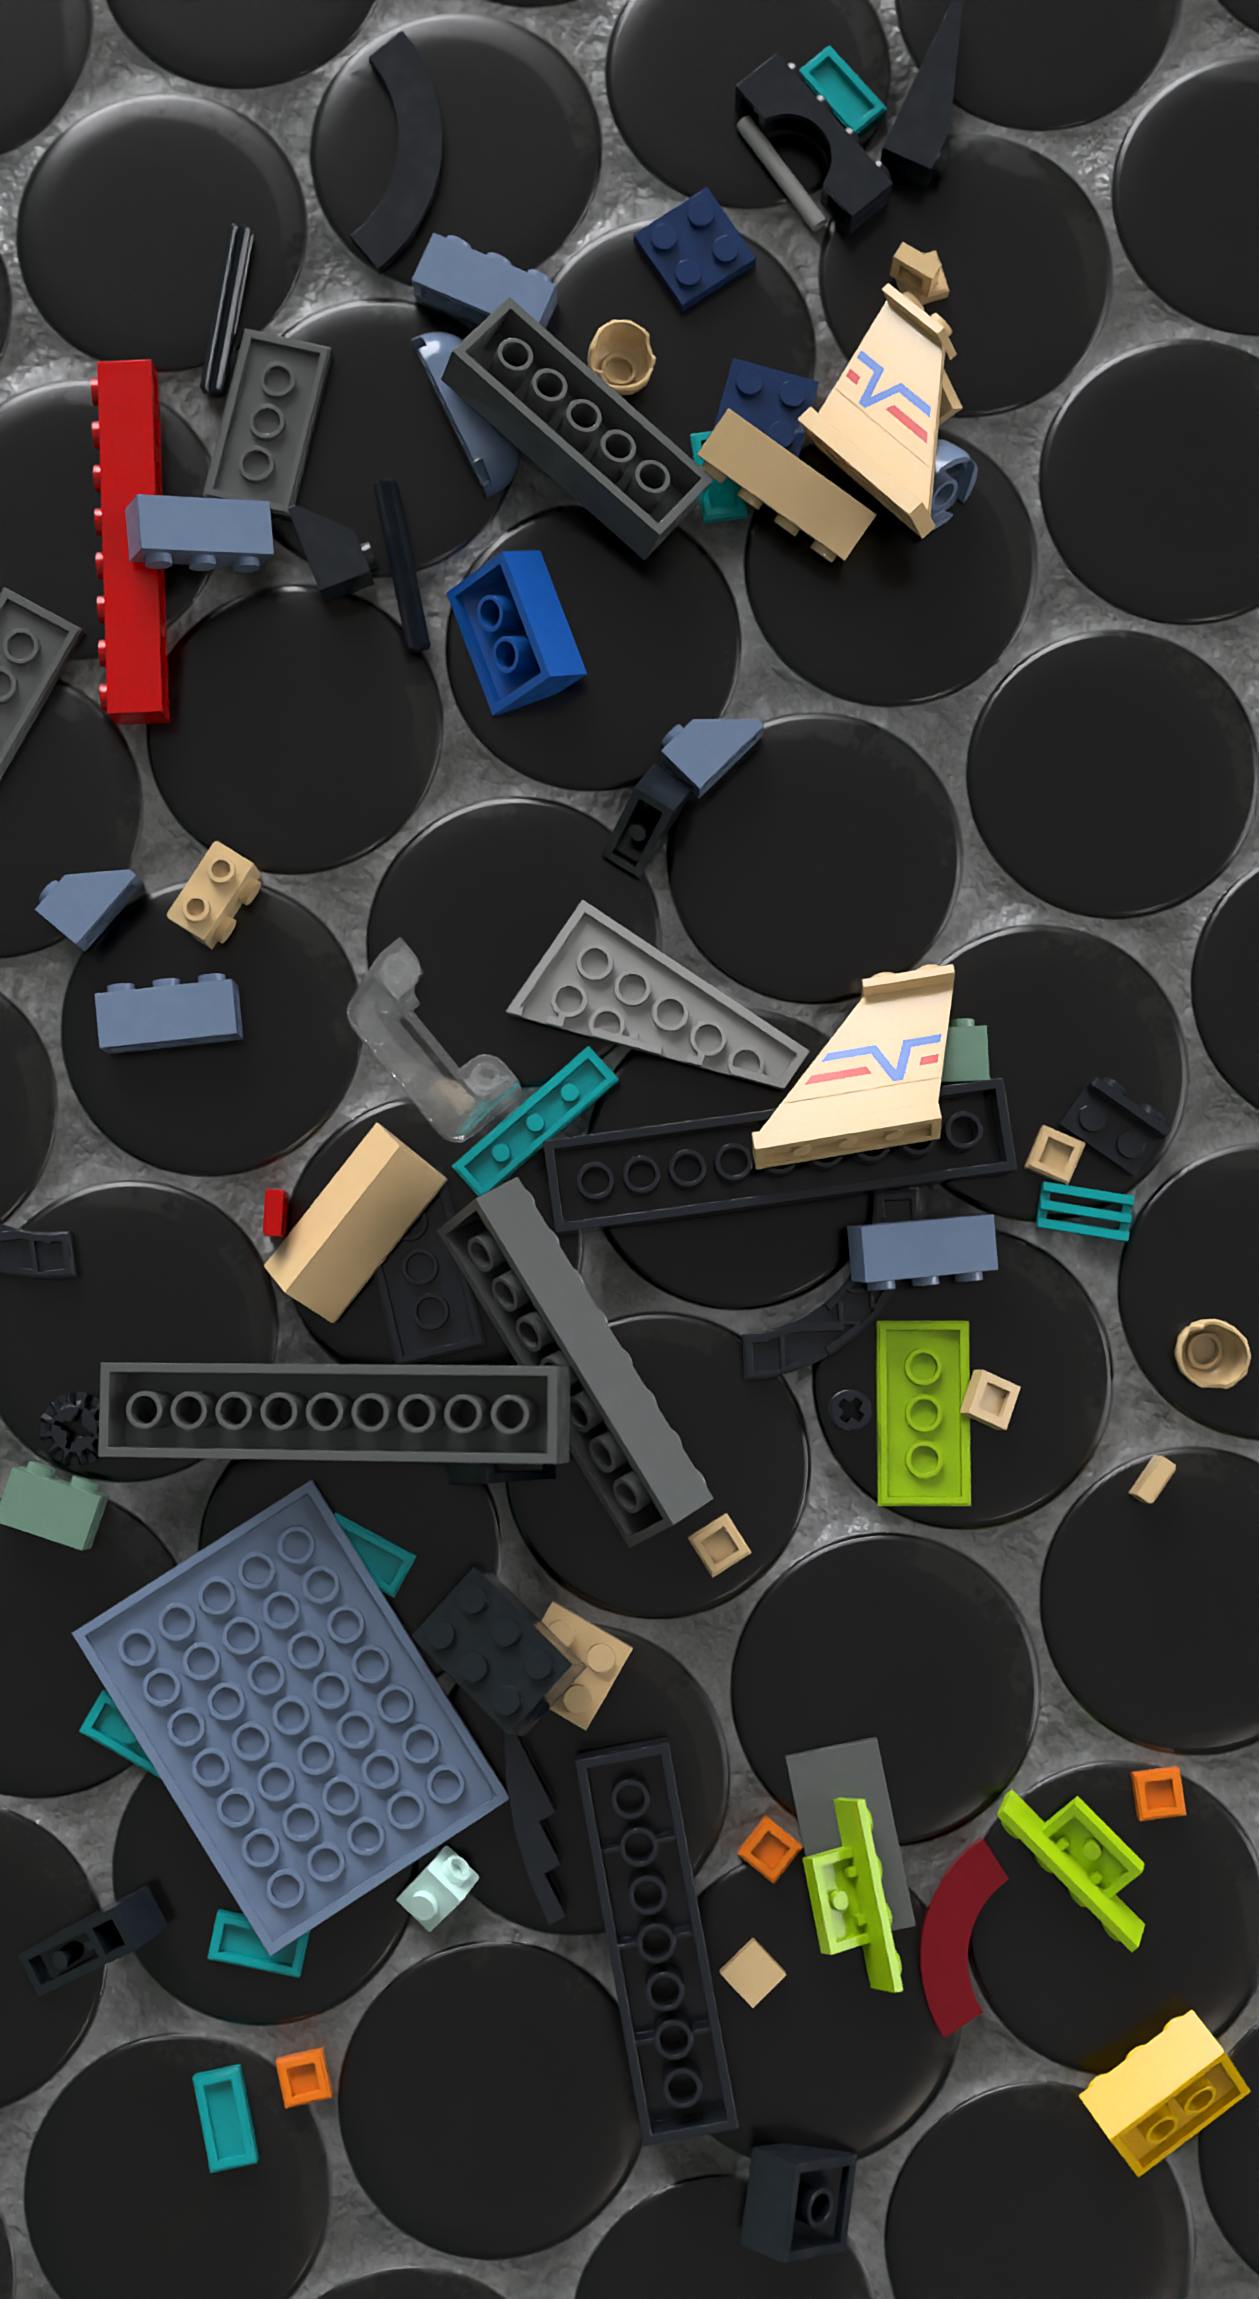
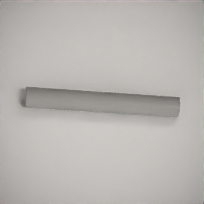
[736,115,827,232]

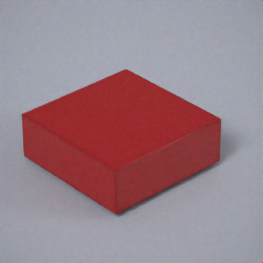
[263,1189,289,1239]

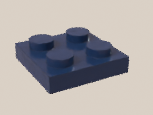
[633,187,756,312]
[713,358,819,457]

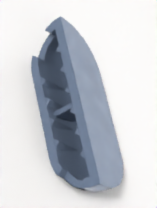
[411,332,520,498]

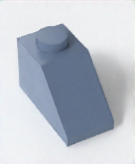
[661,719,764,799]
[35,869,144,952]

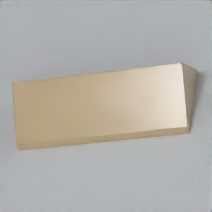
[264,1123,448,1324]

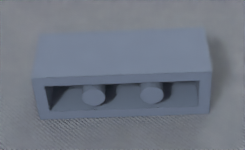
[412,233,557,329]
[125,494,274,573]
[95,973,243,1054]
[847,1214,998,1290]

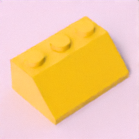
[1079,2010,1251,2178]

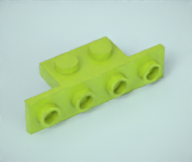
[996,1789,1145,1953]
[802,1797,903,1993]

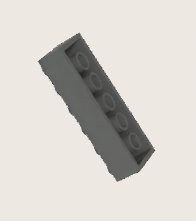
[441,297,713,560]

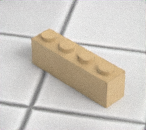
[697,408,877,563]

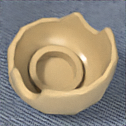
[587,320,656,395]
[1174,1319,1251,1389]

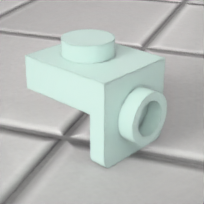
[396,1846,479,1932]

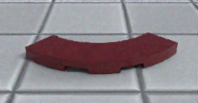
[919,1837,1009,2038]

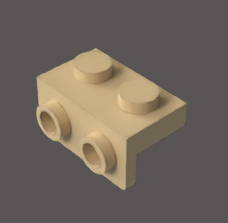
[167,841,261,949]

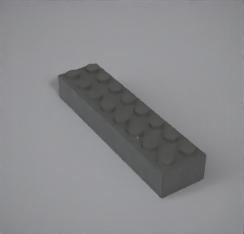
[437,1177,714,1548]

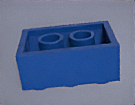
[446,550,587,716]

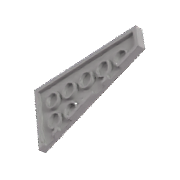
[506,899,810,1091]

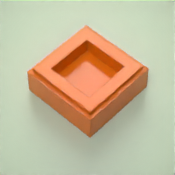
[1130,1766,1186,1821]
[737,1815,803,1884]
[276,2047,333,2109]

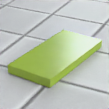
[875,1321,971,1506]

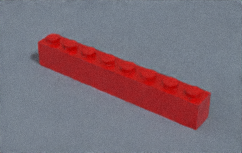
[90,359,170,725]

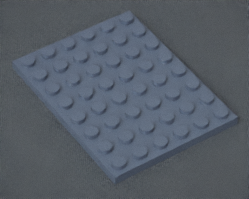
[72,1480,509,1956]

